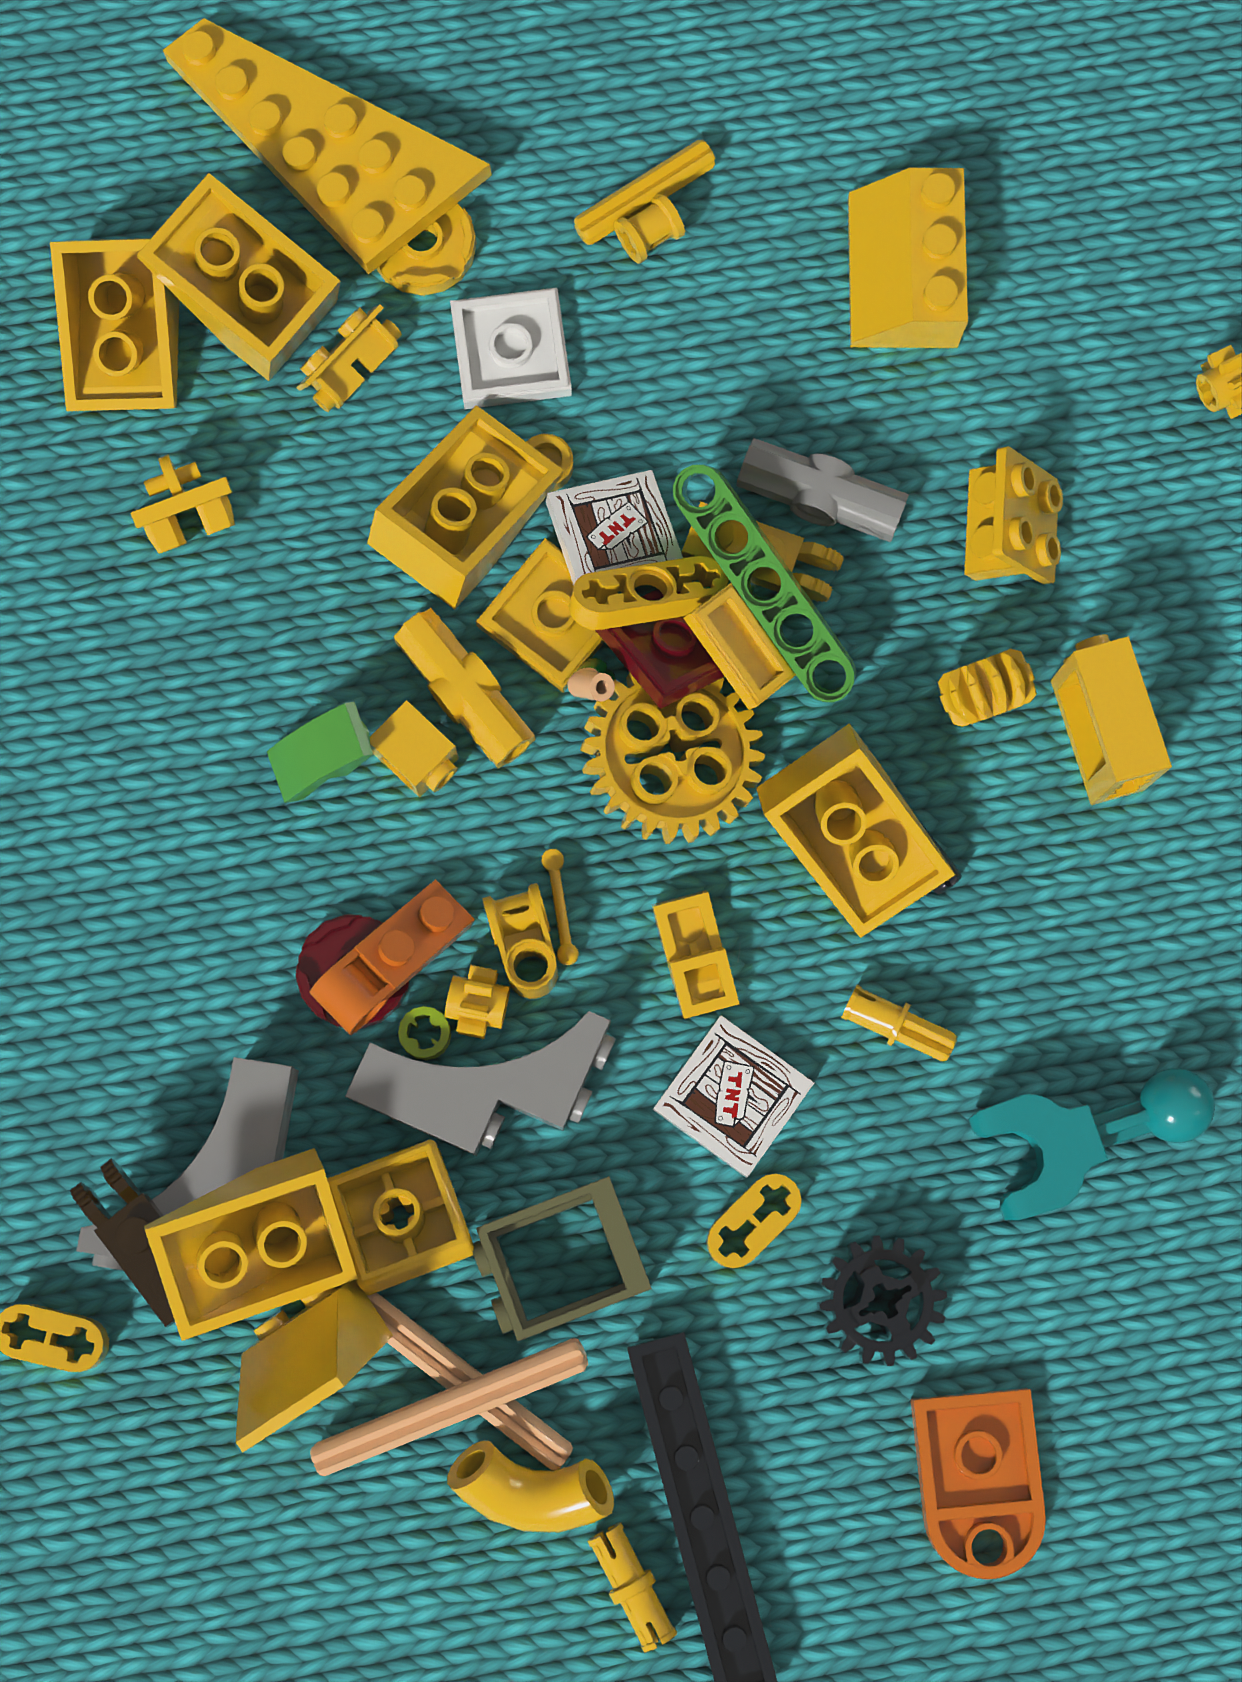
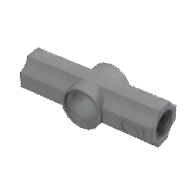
[736,438,909,542]

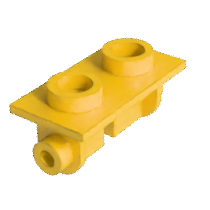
[296,304,402,412]

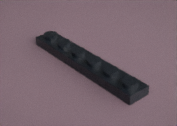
[627,1332,777,1682]

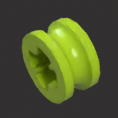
[398,1006,452,1061]

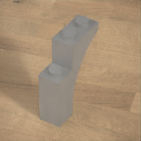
[345,1011,616,1156]
[76,1057,299,1270]

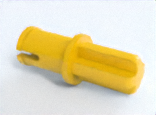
[841,985,957,1061]

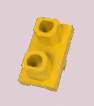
[130,454,235,554]

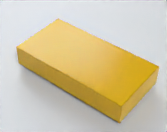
[683,583,796,710]

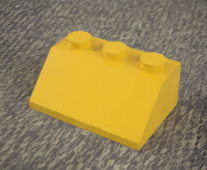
[848,167,968,348]

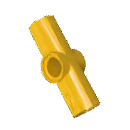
[393,608,536,769]

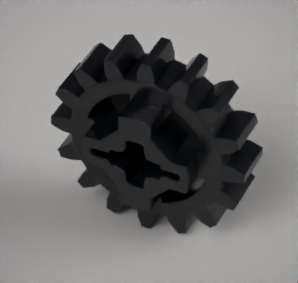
[817,1235,947,1366]

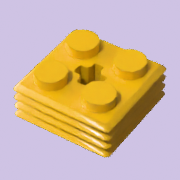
[327,1139,474,1295]

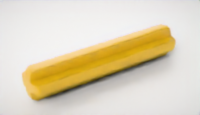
[574,140,716,245]

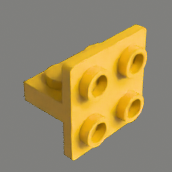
[964,446,1063,585]

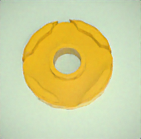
[376,204,476,296]

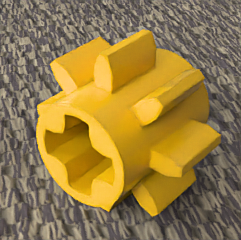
[1196,345,1242,419]
[444,965,510,1039]

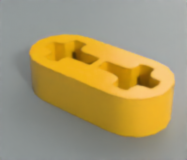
[706,1174,802,1268]
[0,1304,109,1372]

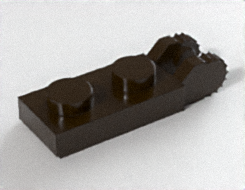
[70,1158,175,1327]

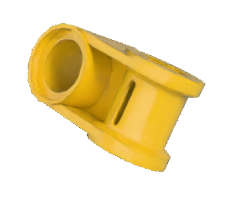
[482,883,558,999]

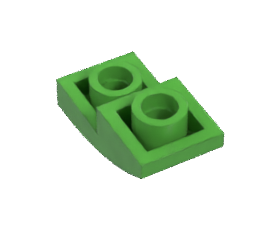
[267,702,373,803]

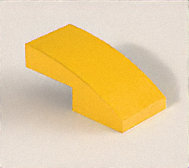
[652,890,739,1019]

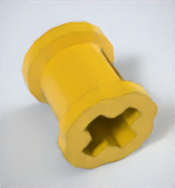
[614,193,685,264]

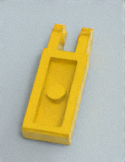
[681,501,844,602]

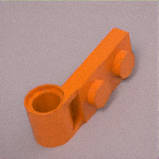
[310,879,475,1035]

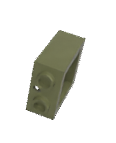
[473,1176,652,1341]

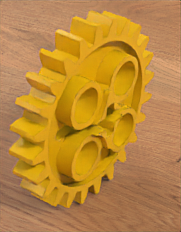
[580,672,765,844]

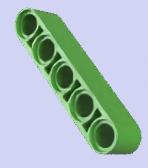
[673,465,856,702]

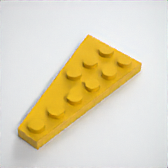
[163,18,492,274]

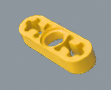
[569,556,729,630]

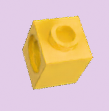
[370,700,459,798]

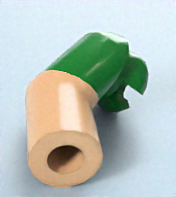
[567,658,616,701]

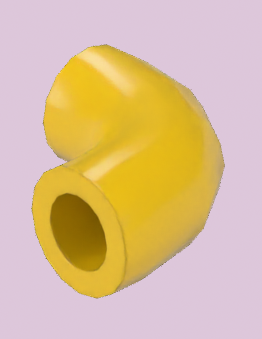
[447,1440,614,1533]

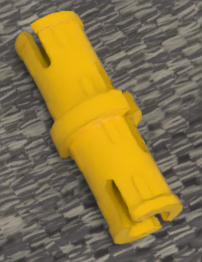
[587,1522,678,1653]

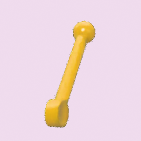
[541,849,579,965]

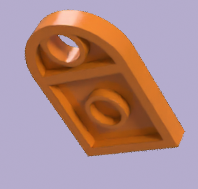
[910,1388,1046,1579]

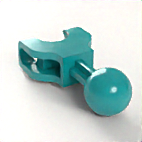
[968,1068,1215,1221]

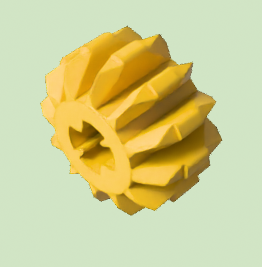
[938,649,1037,727]

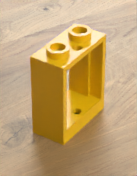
[1050,634,1172,805]

